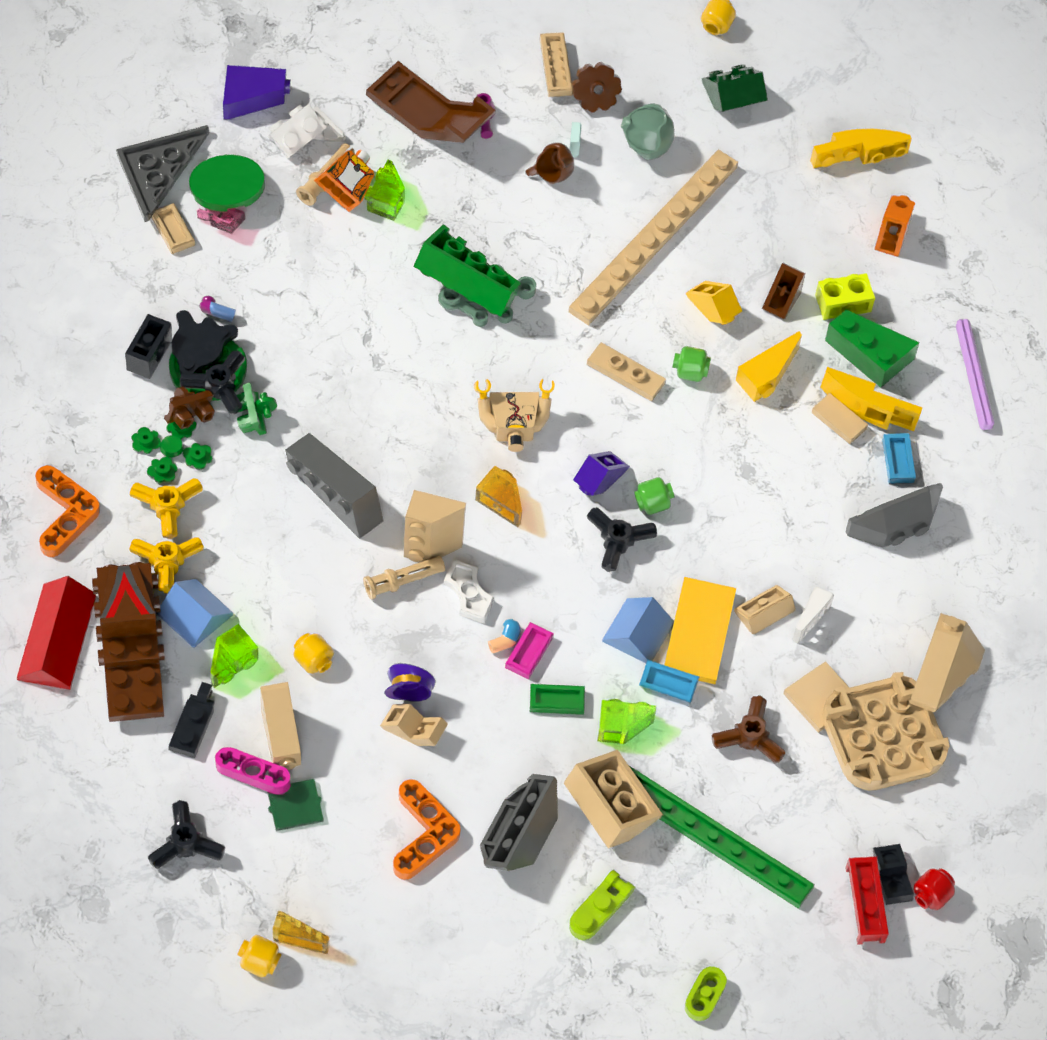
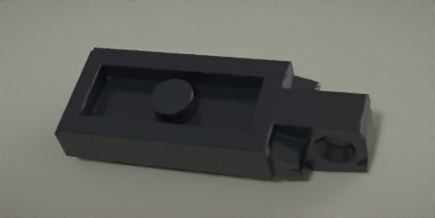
[168,682,214,758]

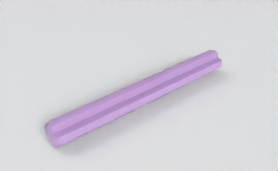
[956,319,994,430]

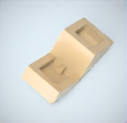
[380,704,448,746]

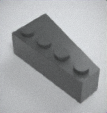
[285,433,383,539]

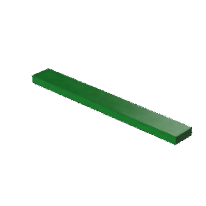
[629,766,815,909]

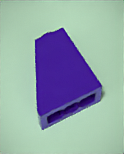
[223,65,291,120]

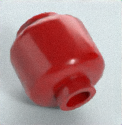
[914,868,955,910]

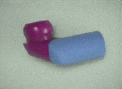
[199,296,236,322]

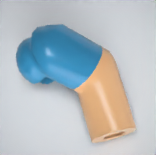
[488,619,521,654]

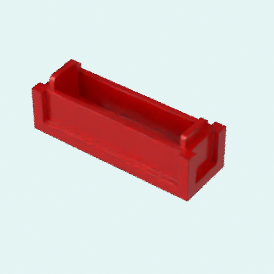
[845,857,889,945]

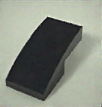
[873,844,914,905]

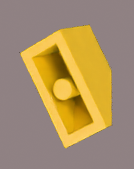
[686,281,742,325]

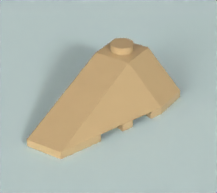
[909,613,985,712]

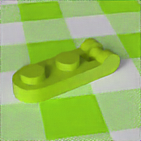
[569,870,636,940]

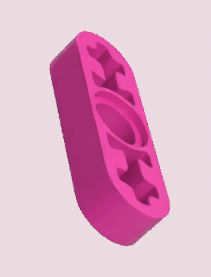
[215,747,291,795]

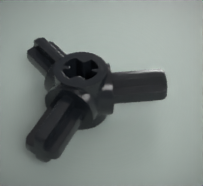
[180,350,245,414]
[587,507,657,572]
[148,800,225,869]

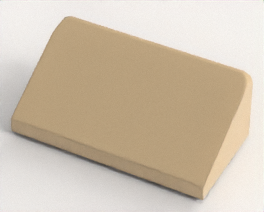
[734,585,795,634]

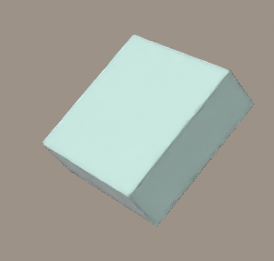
[569,122,582,157]

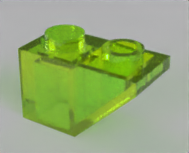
[365,160,405,221]
[210,624,258,688]
[597,699,656,744]

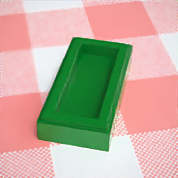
[529,684,585,715]

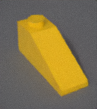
[736,331,802,402]

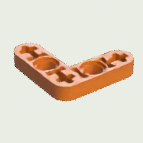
[35,465,100,557]
[393,779,461,880]

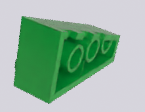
[413,224,521,317]

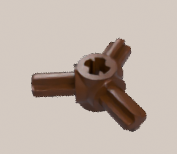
[712,695,786,763]

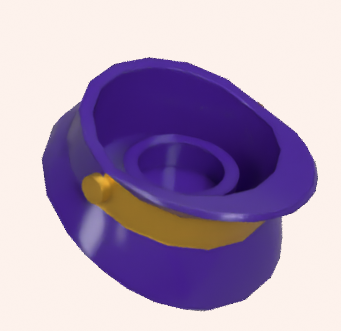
[384,663,436,702]

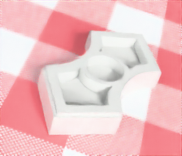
[444,559,494,624]

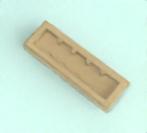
[540,32,572,97]
[587,342,666,401]

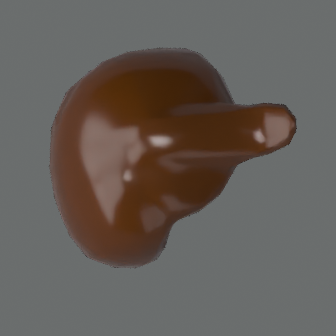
[525,142,574,184]

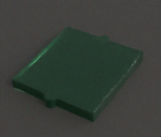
[267,779,324,831]

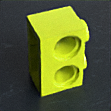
[815,273,875,320]

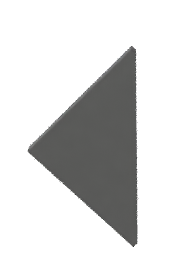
[116,125,209,222]

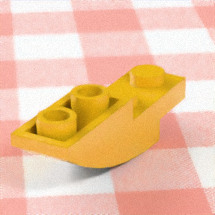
[810,129,912,169]
[820,367,923,431]

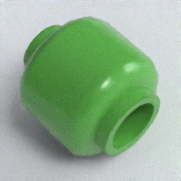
[672,346,711,382]
[634,477,675,515]

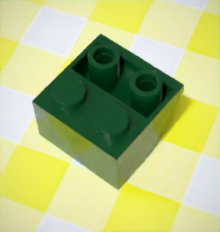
[701,64,768,112]

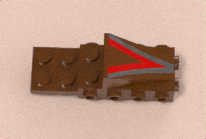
[92,562,165,722]

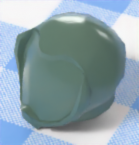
[621,103,675,160]

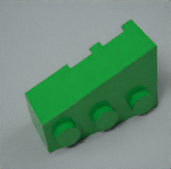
[825,310,920,388]

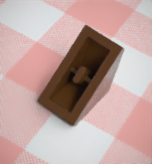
[762,263,806,319]

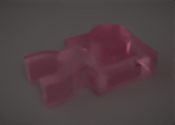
[197,208,245,234]

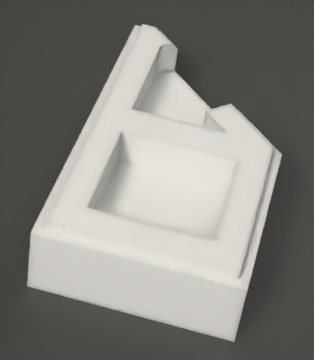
[313,107,346,142]

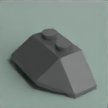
[845,483,943,548]
[480,774,558,871]

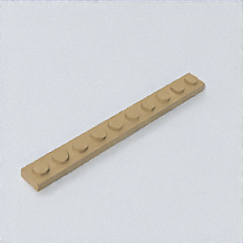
[568,149,738,326]

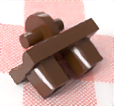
[164,387,215,430]

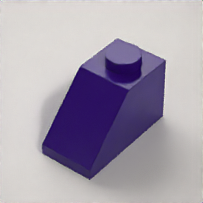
[573,451,630,496]

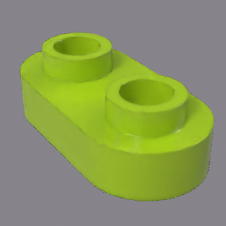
[685,966,727,1021]

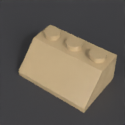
[404,490,466,562]
[564,750,663,849]

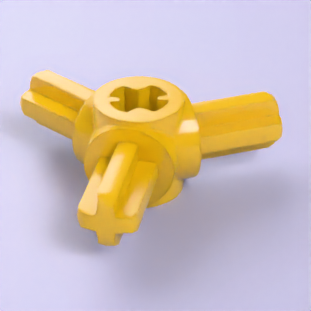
[129,478,203,540]
[129,537,204,594]

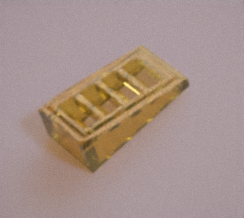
[273,910,329,954]

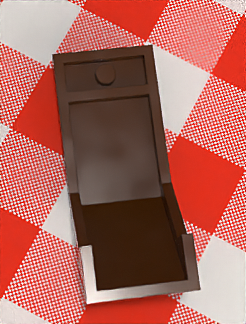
[366,61,496,143]

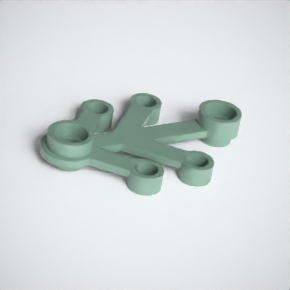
[438,264,537,327]

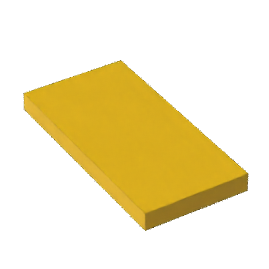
[664,577,736,684]

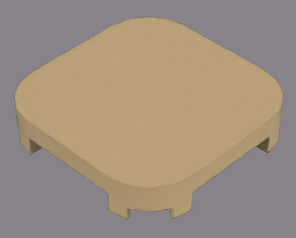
[822,672,950,790]

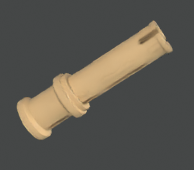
[296,143,355,206]
[363,555,445,600]

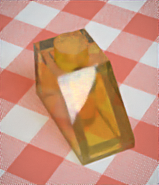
[475,466,522,528]

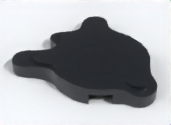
[171,310,238,374]

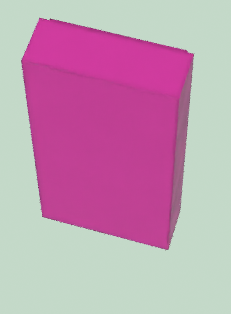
[505,622,554,680]

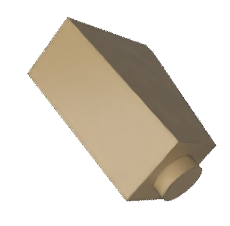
[260,682,301,770]

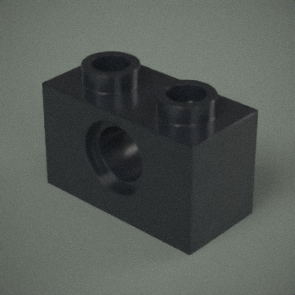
[125,314,172,379]

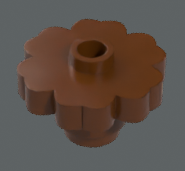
[571,62,622,113]

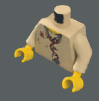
[474,379,555,452]

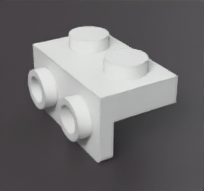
[267,104,327,159]

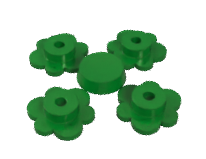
[131,421,212,483]

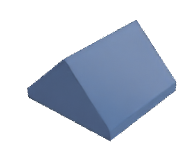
[157,579,233,648]
[602,597,674,663]

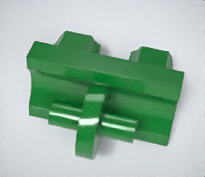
[237,382,277,435]

